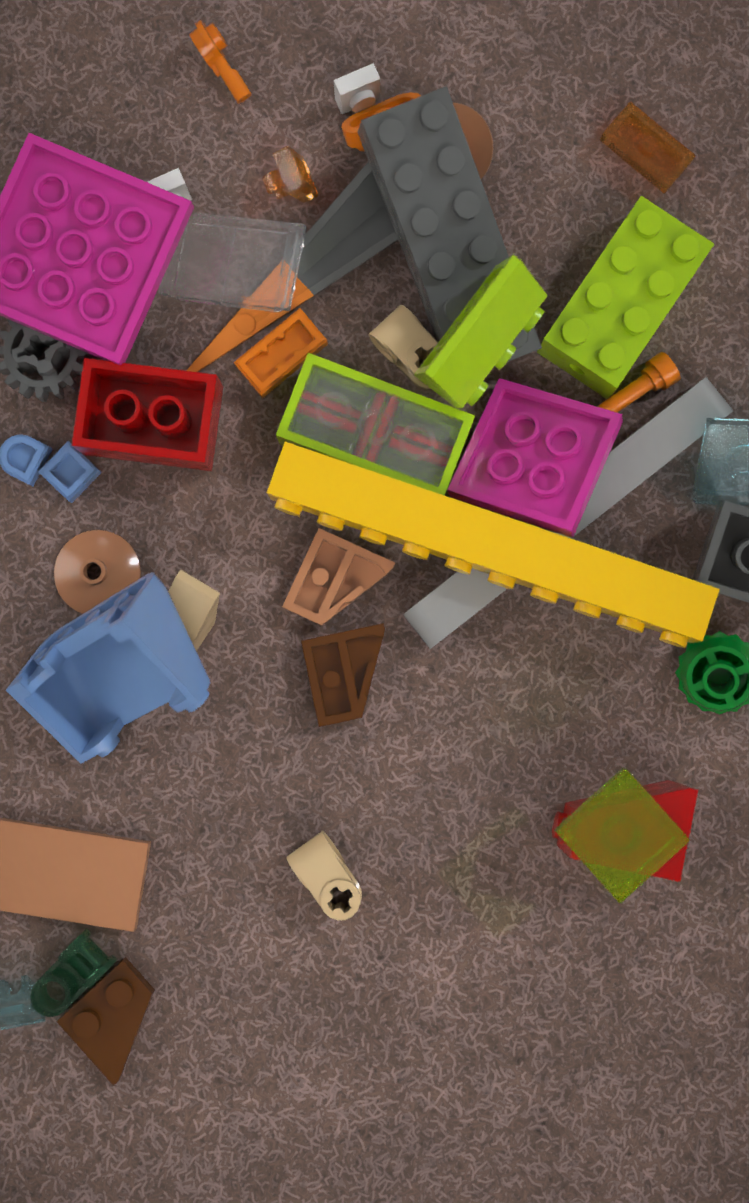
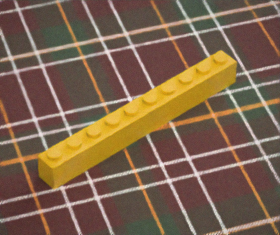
[267,442,720,648]

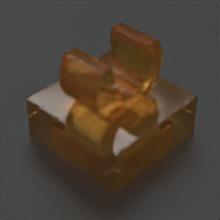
[262,146,319,203]

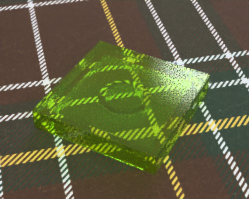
[554,768,690,904]

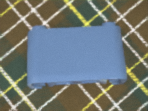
[6,573,210,764]

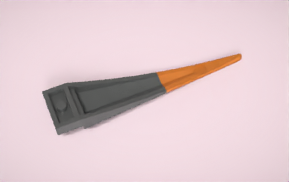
[186,161,398,372]

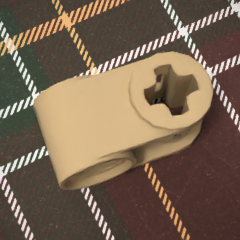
[368,305,438,389]
[286,831,362,920]

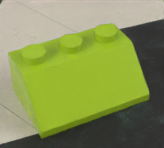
[414,255,548,408]

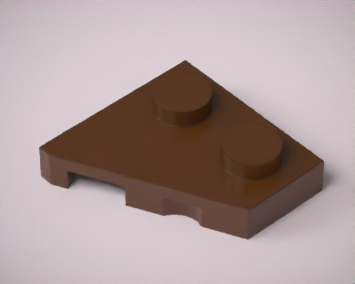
[301,623,385,727]
[56,957,155,1086]

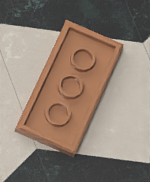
[0,818,151,932]

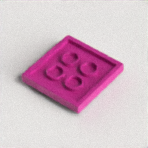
[447,378,623,538]

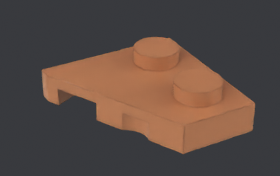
[282,528,395,626]

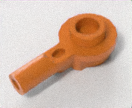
[189,20,252,104]

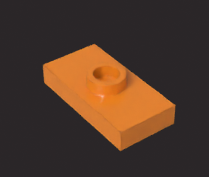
[233,308,328,399]

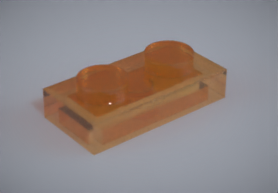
[600,101,696,194]

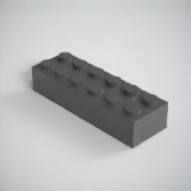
[358,86,542,368]

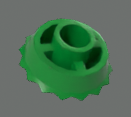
[675,631,749,715]

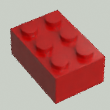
[71,358,223,471]

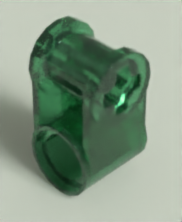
[30,928,118,1017]

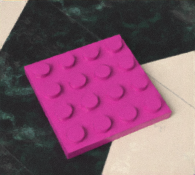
[0,133,194,365]

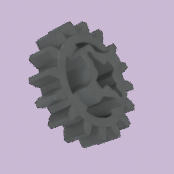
[0,319,93,402]

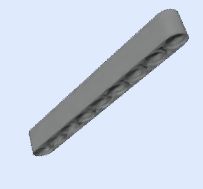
[403,377,734,649]

